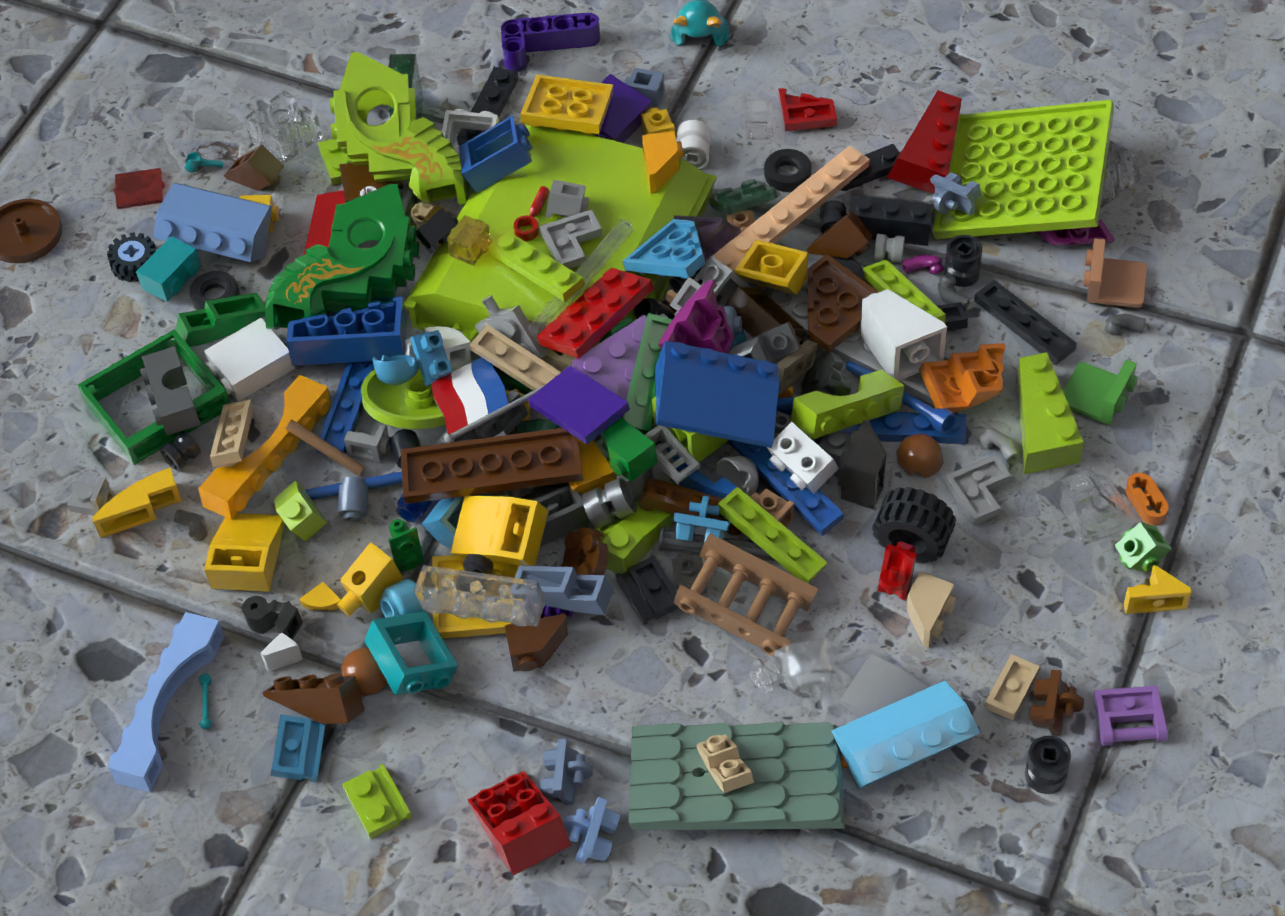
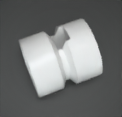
[676,120,711,169]

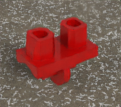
[877,542,917,601]

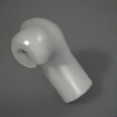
[979,428,1020,463]

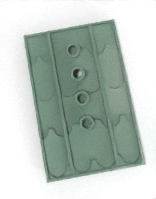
[628,722,845,830]

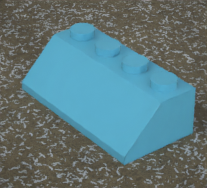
[831,680,980,789]

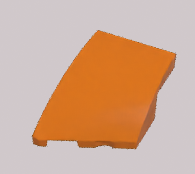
[919,343,1006,413]

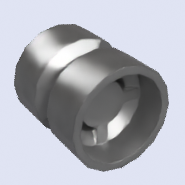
[582,477,637,529]

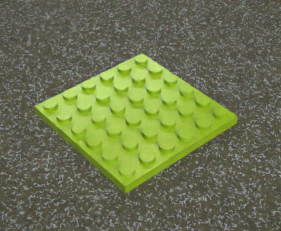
[933,100,1114,239]

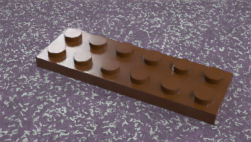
[401,428,583,504]

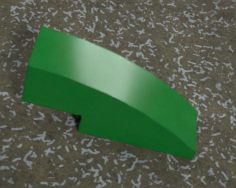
[176,292,265,347]

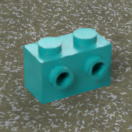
[136,236,201,302]

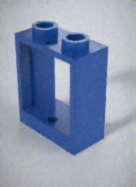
[459,115,533,193]

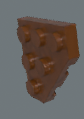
[807,254,879,353]

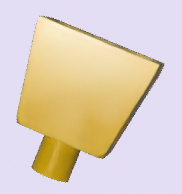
[336,542,404,617]

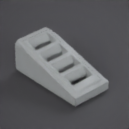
[645,425,701,484]

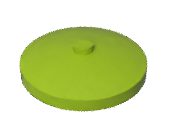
[361,368,456,429]

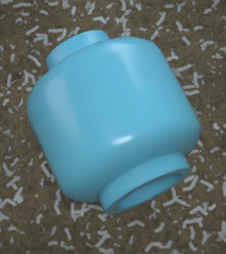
[380,579,426,617]

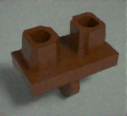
[1030,670,1084,736]

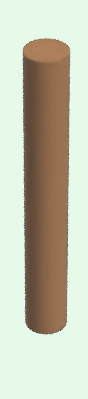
[285,419,365,476]

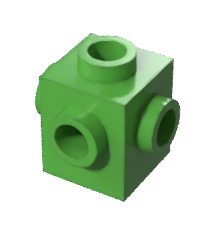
[1114,522,1172,573]

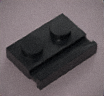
[615,556,679,625]

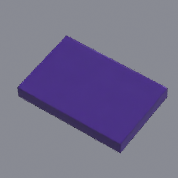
[528,365,630,445]

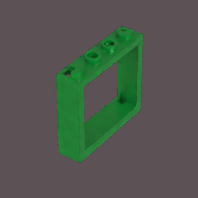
[77,329,230,465]

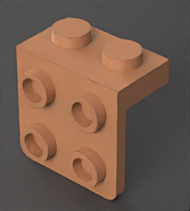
[1083,238,1147,308]

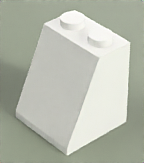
[861,289,947,381]

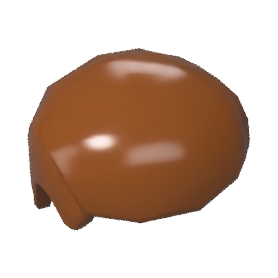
[896,434,944,478]
[341,647,388,696]

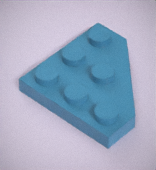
[622,219,706,279]

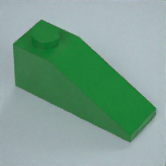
[600,417,657,482]

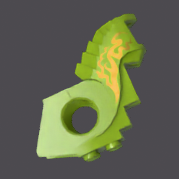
[330,52,469,205]

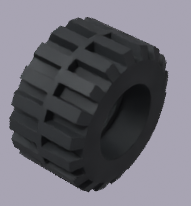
[872,487,956,563]

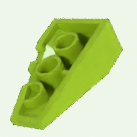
[594,481,676,574]

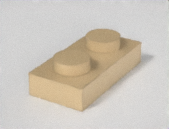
[985,654,1040,721]

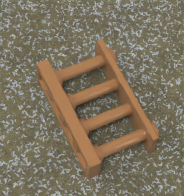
[673,533,818,659]

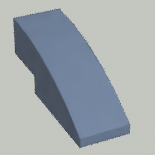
[510,565,613,615]

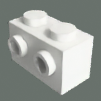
[767,422,839,494]

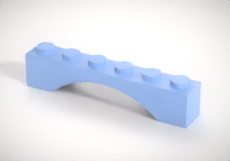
[109,612,225,792]

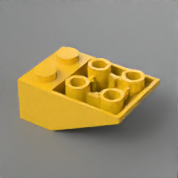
[450,496,549,566]
[204,513,285,592]

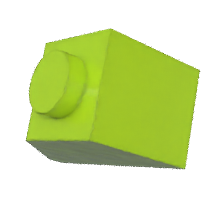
[274,480,328,541]

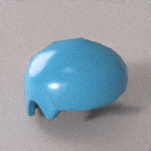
[373,355,418,385]

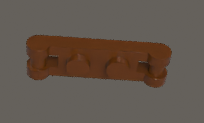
[639,478,742,536]

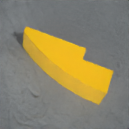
[92,467,182,538]

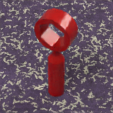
[513,186,550,241]

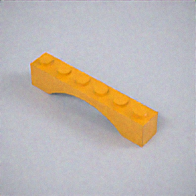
[199,375,331,520]

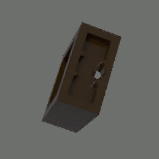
[724,287,808,345]

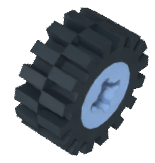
[107,232,157,282]

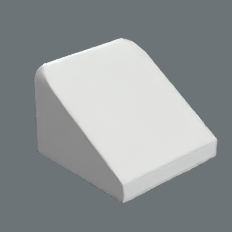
[261,633,303,672]

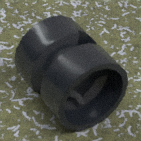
[944,235,983,287]
[1025,736,1071,794]

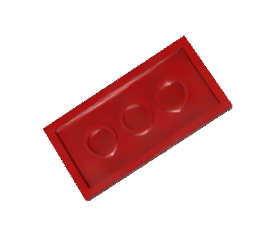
[536,268,654,359]

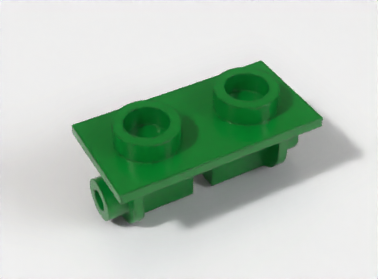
[388,519,424,573]

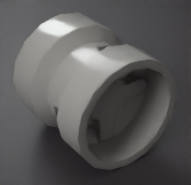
[874,234,905,264]

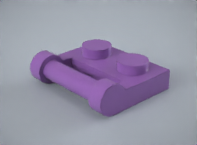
[1093,685,1168,746]

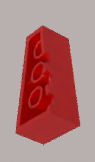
[887,90,962,194]

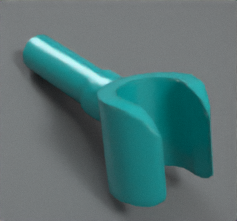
[184,152,223,173]

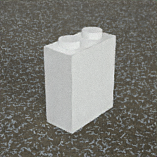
[204,318,295,402]

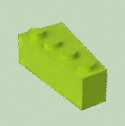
[1016,352,1084,474]

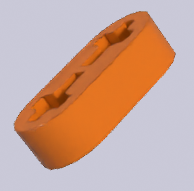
[1126,473,1169,526]

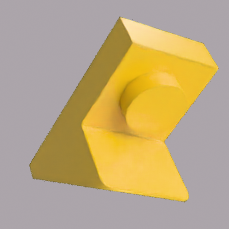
[1124,565,1192,614]

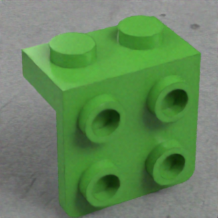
[1063,359,1139,426]

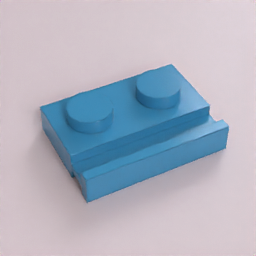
[270,714,325,782]

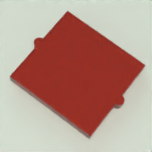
[113,168,165,209]

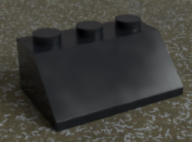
[848,193,935,246]

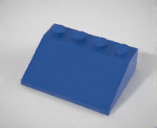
[655,341,779,448]

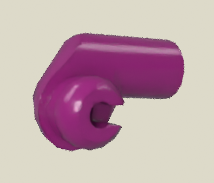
[902,255,944,275]

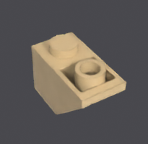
[907,571,957,648]

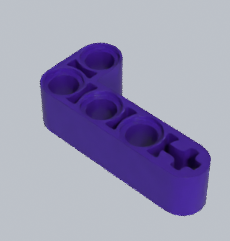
[501,13,601,71]

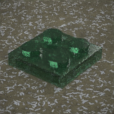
[709,179,778,215]

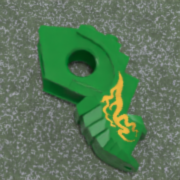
[265,184,420,330]

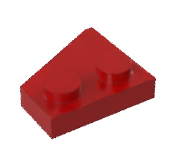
[778,88,837,132]

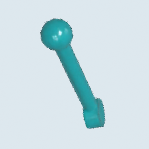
[199,673,212,730]

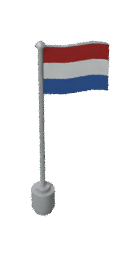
[432,314,668,443]

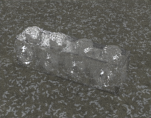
[414,565,546,627]

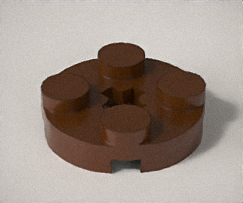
[561,528,609,575]

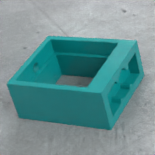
[364,611,458,696]

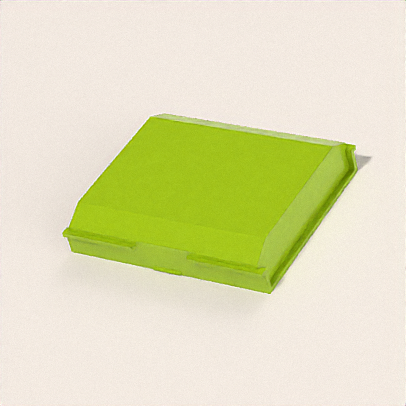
[404,124,717,356]

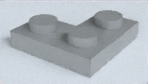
[540,209,602,269]
[944,454,1011,526]

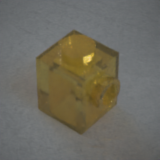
[447,215,492,266]

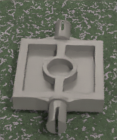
[475,295,548,359]

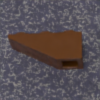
[263,673,365,724]

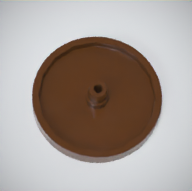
[0,199,62,264]

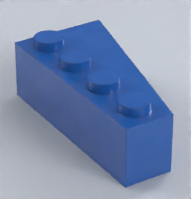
[286,296,407,366]

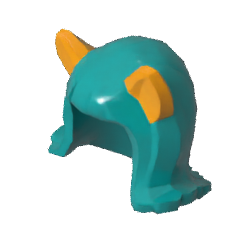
[670,0,730,47]

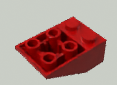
[467,771,571,876]

